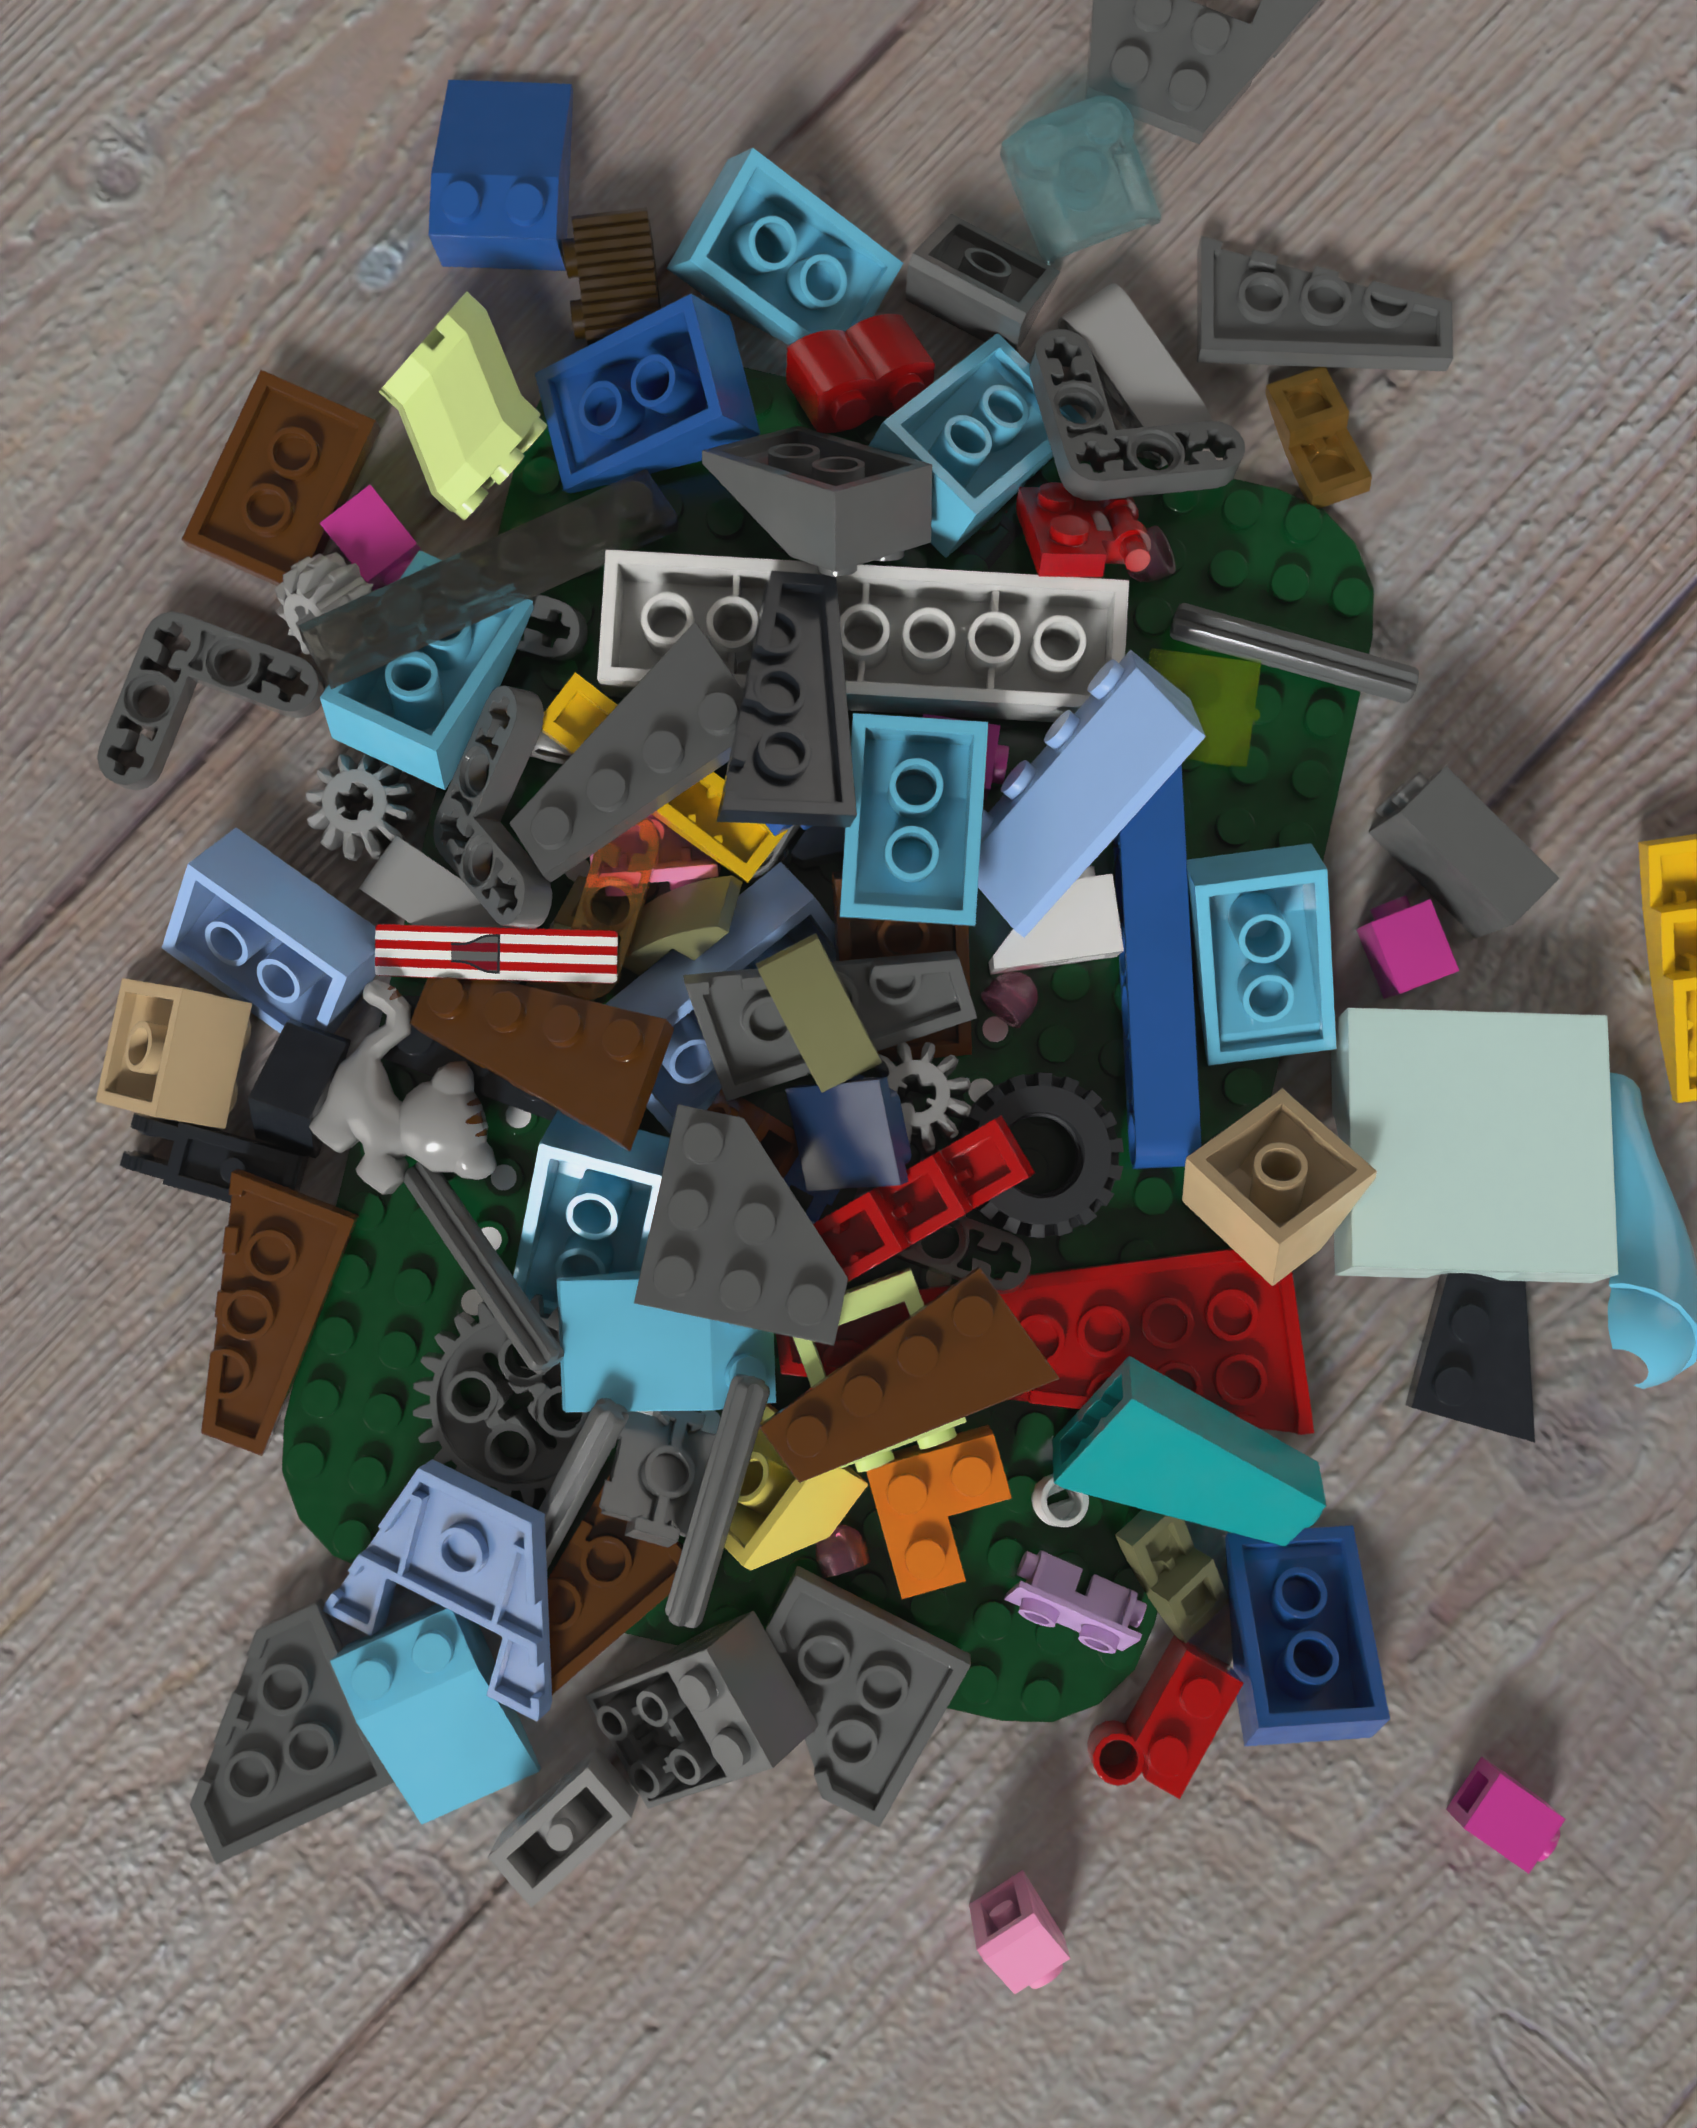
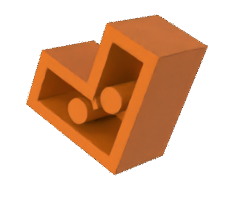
[866,1425,1012,1599]

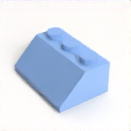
[162,828,376,1034]

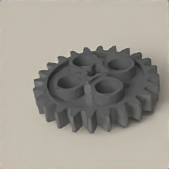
[413,1294,618,1507]

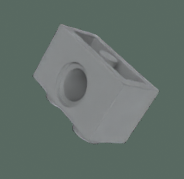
[488,1747,639,1908]

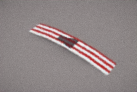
[375,924,618,984]

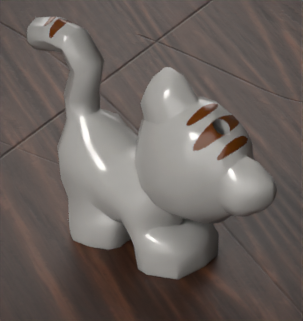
[309,980,497,1195]

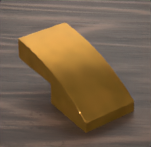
[1265,367,1372,509]

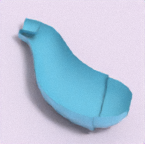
[1608,1073,1697,1389]

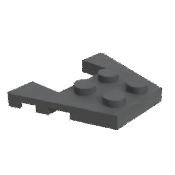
[1085,0,1321,145]

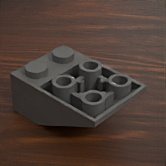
[585,1611,818,1809]

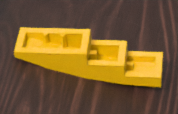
[541,672,788,883]
[1638,834,1697,1103]

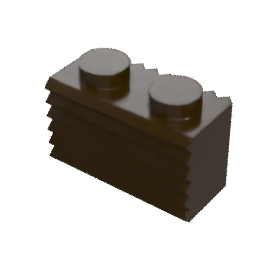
[563,207,661,346]

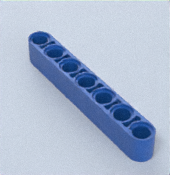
[1113,764,1201,1169]

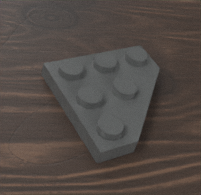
[634,1104,848,1346]
[766,1565,971,1828]
[190,1598,394,1865]

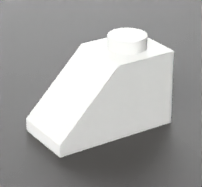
[988,866,1124,975]

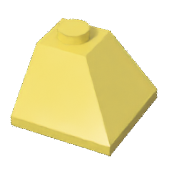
[724,1403,868,1570]

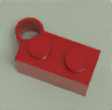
[1087,1635,1244,1799]

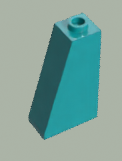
[1052,1356,1327,1546]

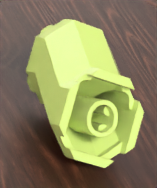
[379,291,548,521]

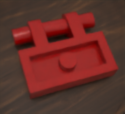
[1016,482,1151,577]

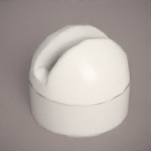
[1031,1474,1089,1527]

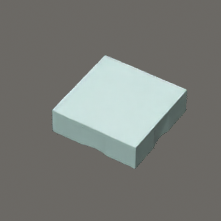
[1331,1008,1618,1283]

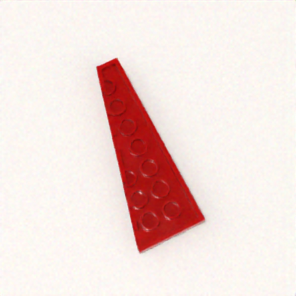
[776,1248,1315,1435]

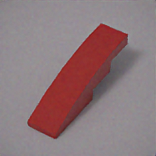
[813,1115,1035,1282]

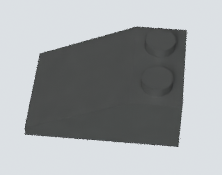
[702,426,932,576]

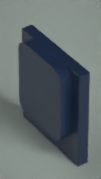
[786,1077,911,1191]

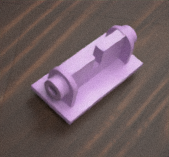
[1004,1550,1147,1654]

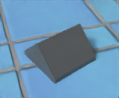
[906,214,1061,352]

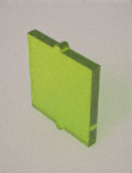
[1148,648,1261,767]

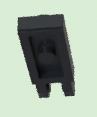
[120,1113,309,1203]

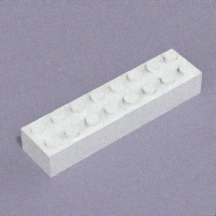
[597,550,1129,722]

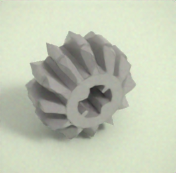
[275,552,382,666]
[305,753,416,861]
[863,1042,971,1153]

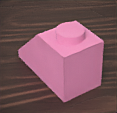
[969,1870,1071,1994]

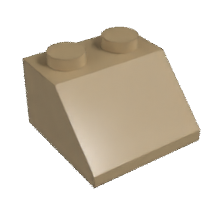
[95,978,252,1129]
[1182,1088,1377,1286]

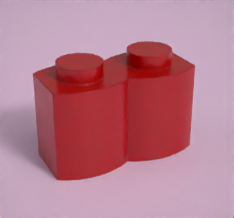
[786,314,935,433]

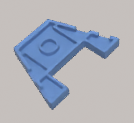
[323,1459,552,1722]

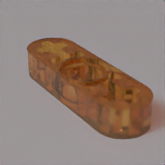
[563,817,661,999]

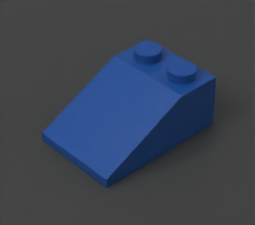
[428,80,573,271]
[535,294,760,493]
[1225,1525,1390,1747]

